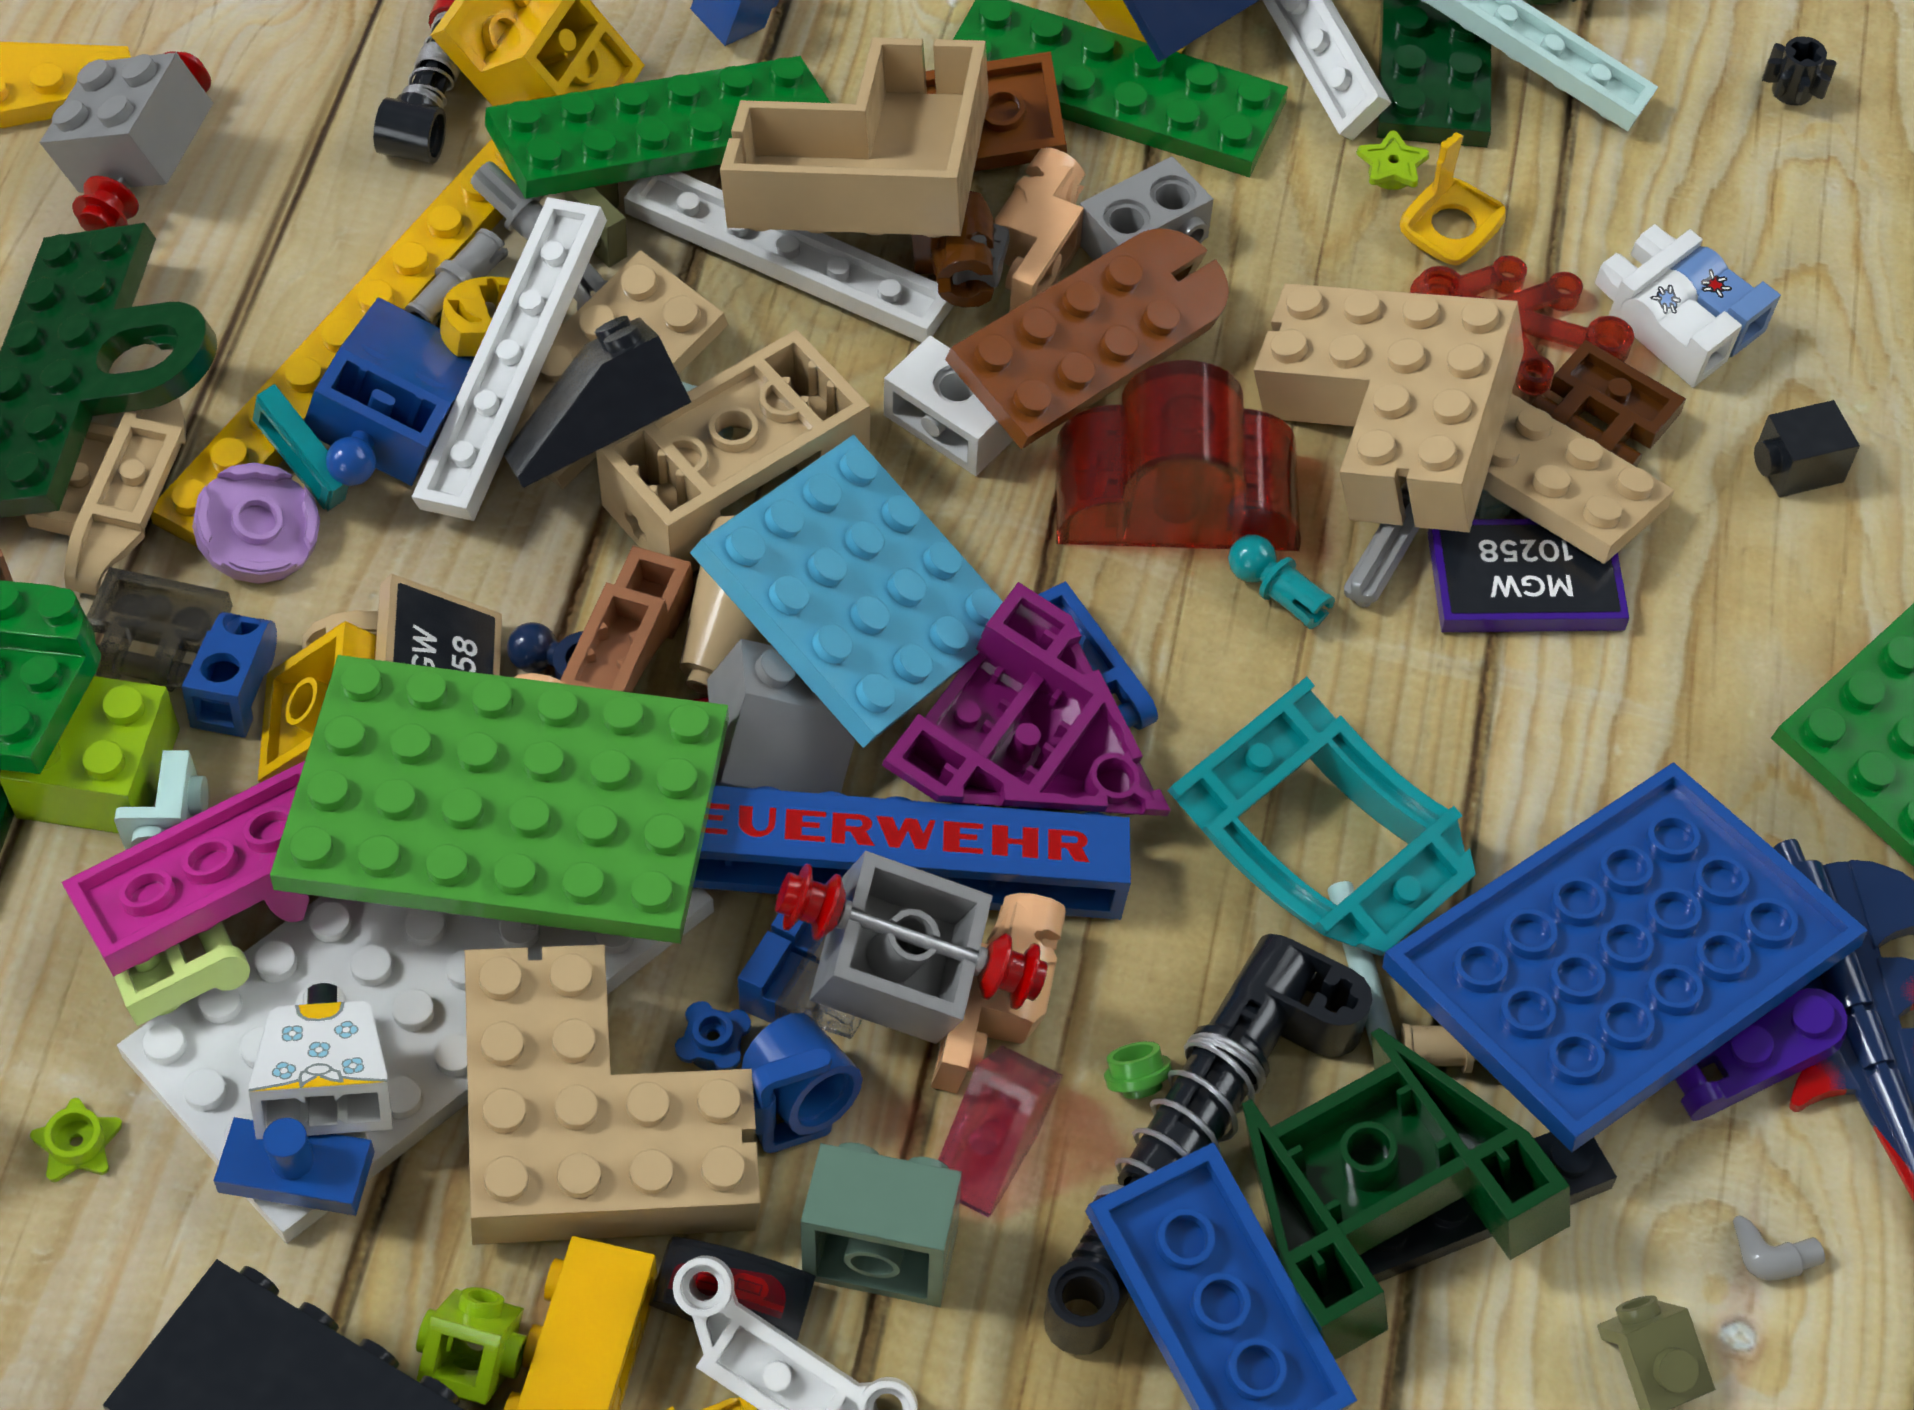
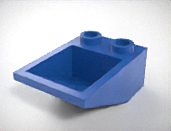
[304,297,475,486]

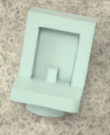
[114,750,209,850]

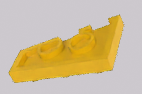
[0,41,131,129]

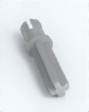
[1344,480,1420,607]

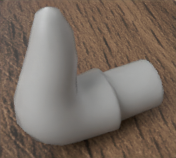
[1733,1216,1825,1281]

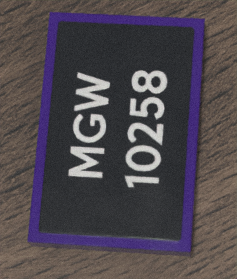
[1427,519,1629,632]

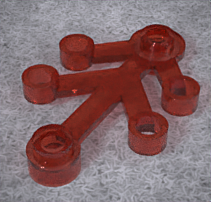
[1410,255,1634,395]

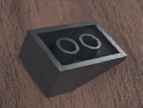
[504,316,691,488]

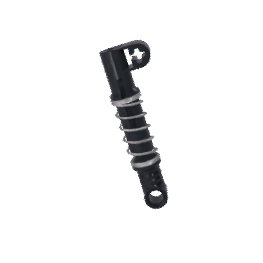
[1044,934,1373,1355]

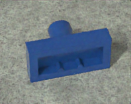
[213,1117,375,1216]

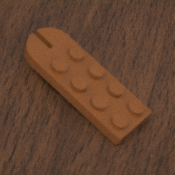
[945,228,1229,450]

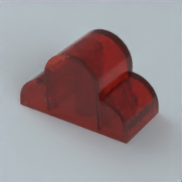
[1056,360,1301,551]

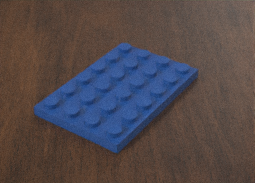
[1382,762,1868,1152]

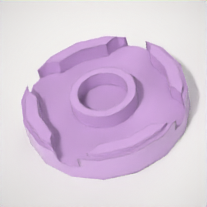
[192,462,320,584]

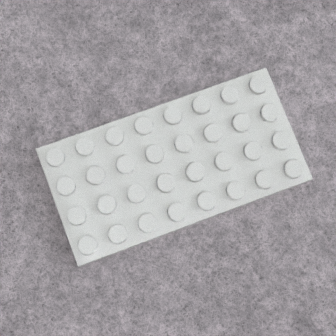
[117,888,714,1244]

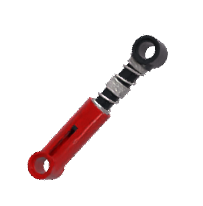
[373,0,461,164]

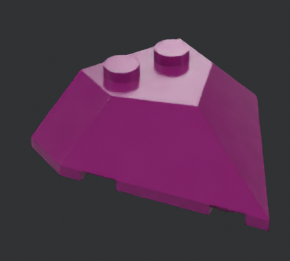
[882,582,1171,816]

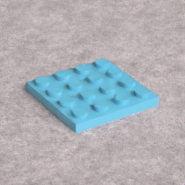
[690,435,1003,748]

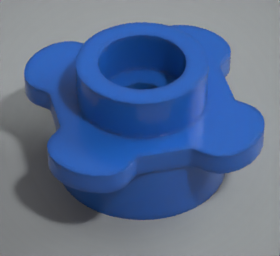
[675,1001,751,1071]

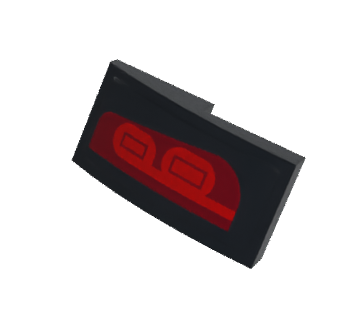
[648,1236,816,1341]

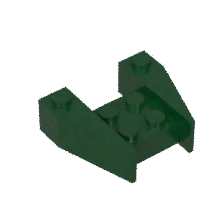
[1242,1028,1570,1360]

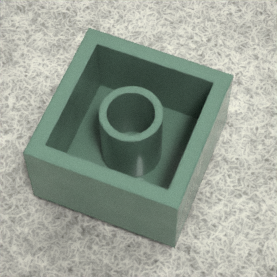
[801,1142,962,1308]

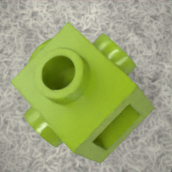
[416,1287,527,1405]

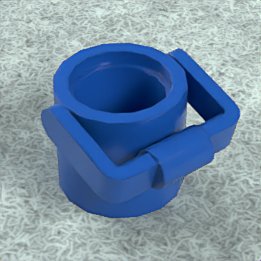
[742,1013,863,1153]

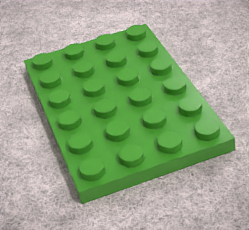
[270,655,729,944]

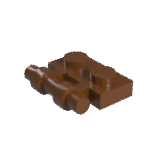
[1531,340,1686,467]

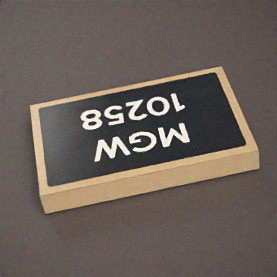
[375,573,502,676]

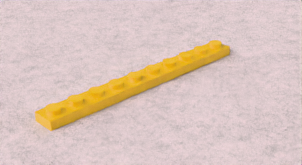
[151,139,517,548]

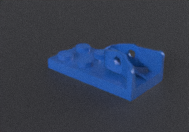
[1085,1142,1357,1410]

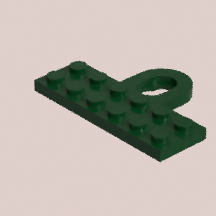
[0,223,217,518]

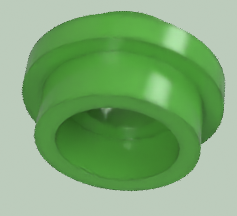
[1104,1041,1173,1099]

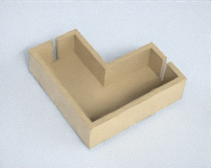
[720,37,989,238]
[1254,283,1524,533]
[464,945,761,1245]

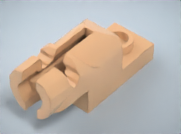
[994,148,1086,312]
[931,893,1066,1094]

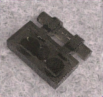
[86,567,233,692]

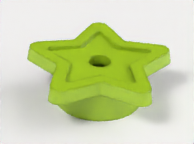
[1356,130,1429,190]
[30,1098,122,1182]

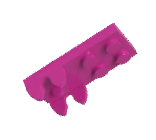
[61,761,310,977]

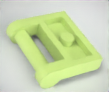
[114,921,250,1026]

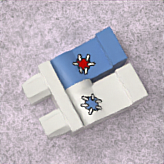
[1595,224,1781,388]

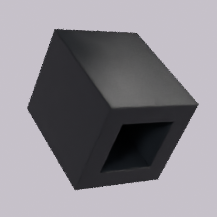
[1754,400,1860,497]

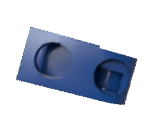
[182,612,277,738]

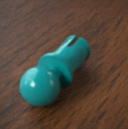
[1228,534,1335,629]

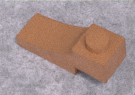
[560,546,695,693]

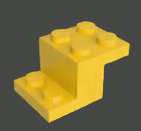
[430,0,645,106]

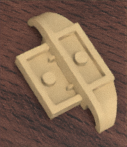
[25,398,186,596]

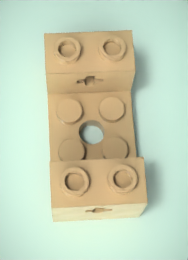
[596,329,870,572]

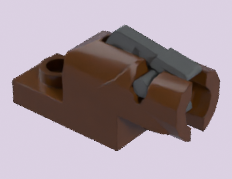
[911,191,1010,308]

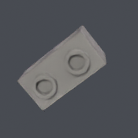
[1079,156,1214,260]

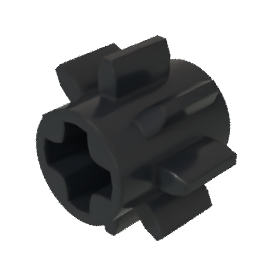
[1762,36,1837,106]

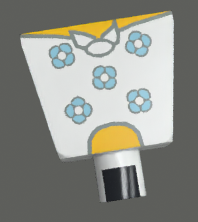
[249,983,393,1140]

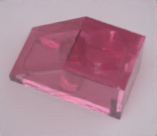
[938,1045,1063,1218]

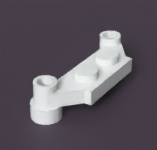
[673,1256,918,1410]

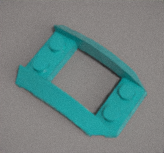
[1167,676,1476,956]

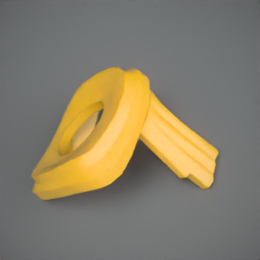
[1399,132,1506,265]

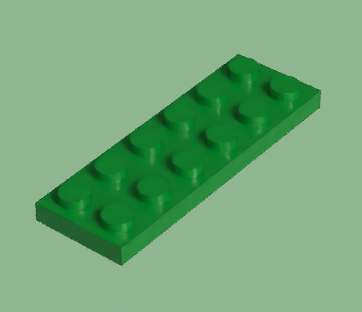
[953,0,1288,178]
[485,56,831,199]

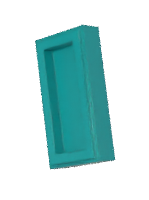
[252,384,349,511]

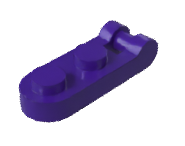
[1673,988,1847,1121]

